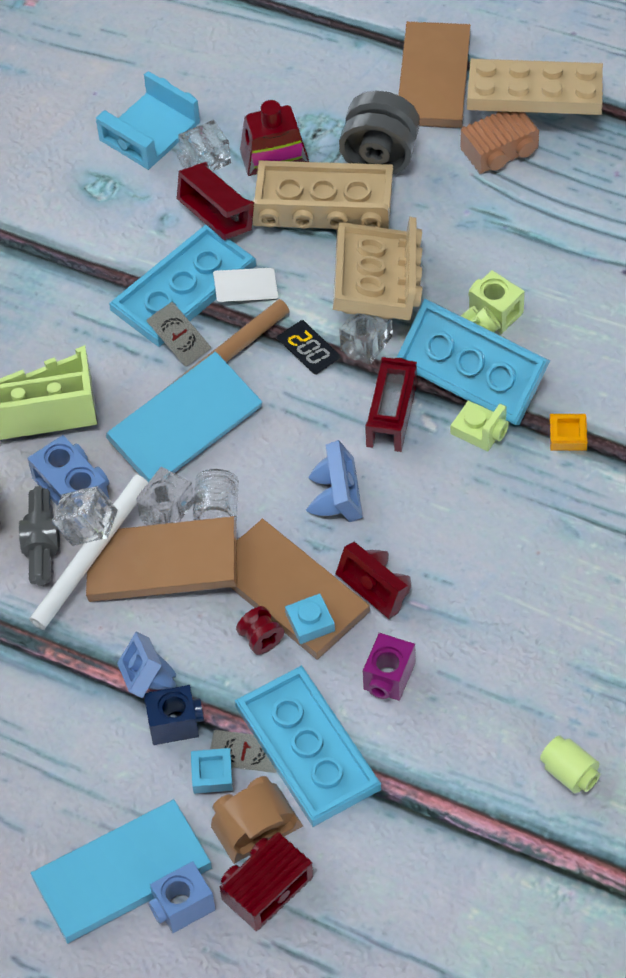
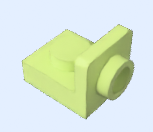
[450,400,509,452]

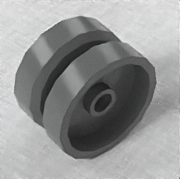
[339,90,420,175]

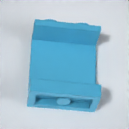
[96,71,200,170]

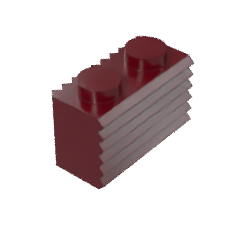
[219,832,314,931]

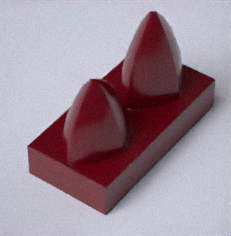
[335,541,411,619]

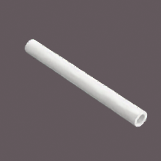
[29,475,150,630]

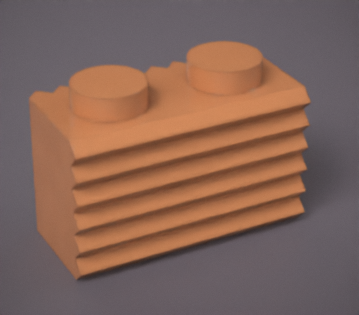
[460,111,539,174]

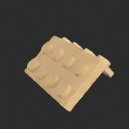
[467,59,603,115]
[253,161,393,230]
[333,217,422,320]

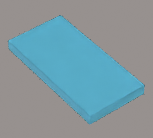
[109,224,256,347]
[397,299,551,425]
[106,351,263,489]
[235,665,381,827]
[31,799,212,944]

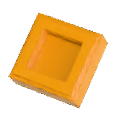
[549,414,587,451]

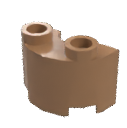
[211,776,303,864]

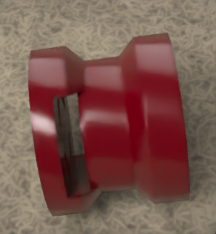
[236,606,285,655]

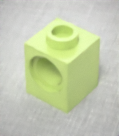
[468,270,525,334]

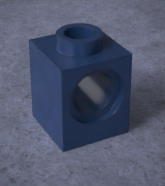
[144,685,204,745]

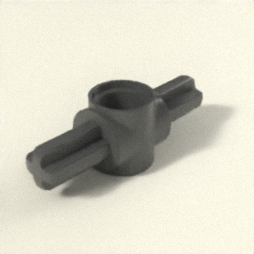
[19,486,60,586]

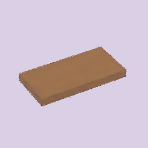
[398,21,471,128]
[86,516,237,602]
[230,518,370,660]

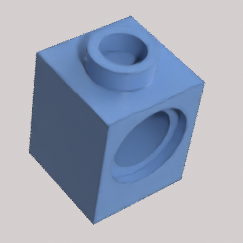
[148,861,216,933]

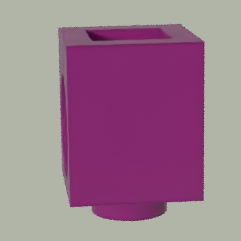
[363,632,416,701]

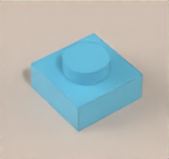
[285,594,335,644]
[191,748,233,794]

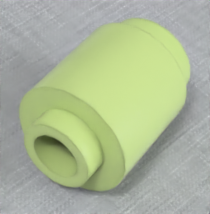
[540,736,600,793]

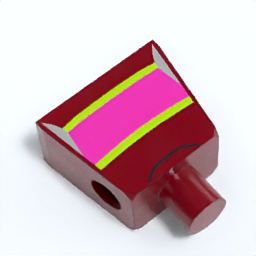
[240,100,309,176]

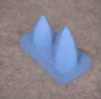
[306,440,363,522]
[117,631,177,698]

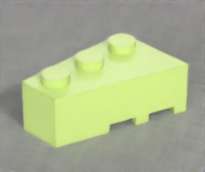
[0,345,97,440]

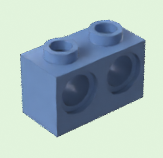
[27,435,110,525]

